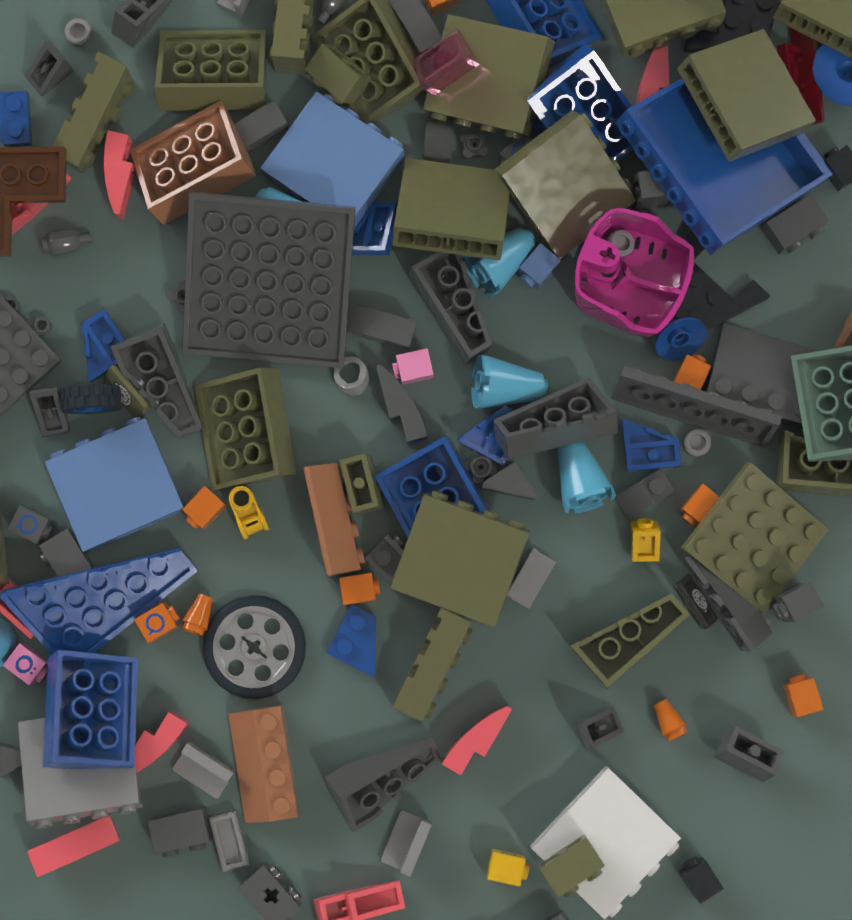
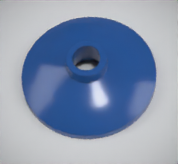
[655,317,707,360]

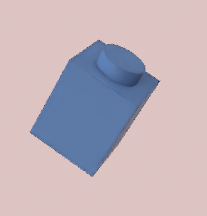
[518,243,561,289]

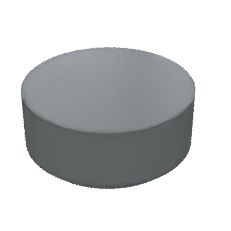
[64,18,93,47]
[606,230,634,258]
[683,429,711,457]

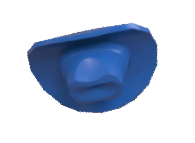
[812,44,852,106]

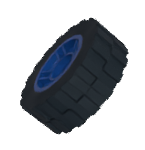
[60,384,122,414]

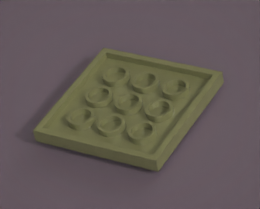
[681,462,829,613]

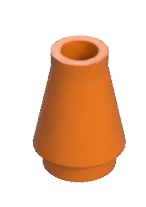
[182,594,213,636]
[653,699,688,742]

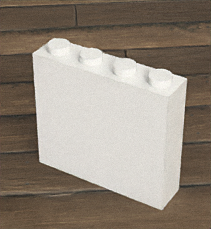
[530,766,681,920]

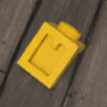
[630,518,661,562]

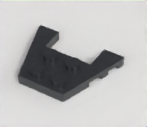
[683,0,779,53]
[674,229,770,331]

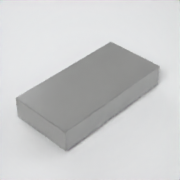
[209,810,250,872]

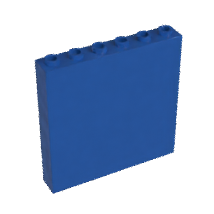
[615,78,833,256]

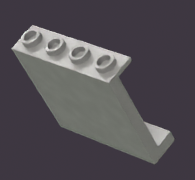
[18,718,143,829]

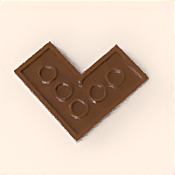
[0,147,67,257]

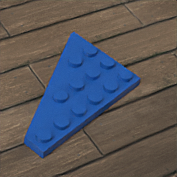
[0,548,198,655]

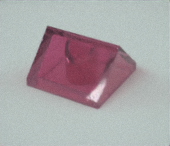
[414,29,479,95]

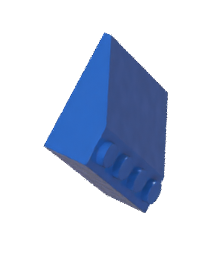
[485,0,604,69]
[526,44,633,162]
[374,436,490,537]
[42,650,138,769]

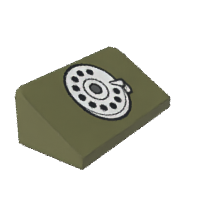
[103,365,151,418]

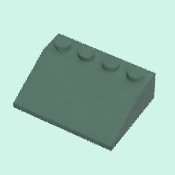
[791,345,852,462]

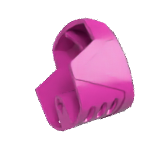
[575,208,694,337]

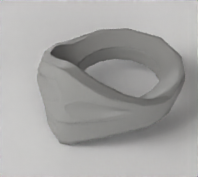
[334,356,369,396]

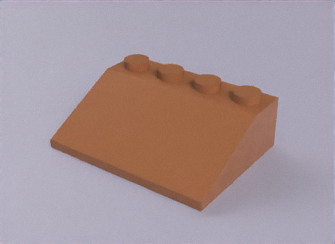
[130,100,256,225]

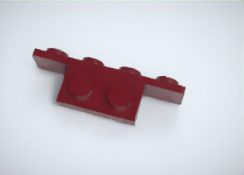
[777,28,825,126]

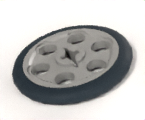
[203,595,306,699]

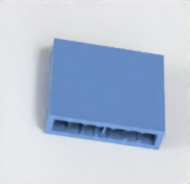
[260,91,406,228]
[45,417,185,553]

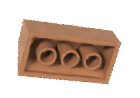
[303,463,365,577]
[229,705,300,823]

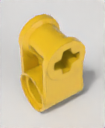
[229,486,270,540]

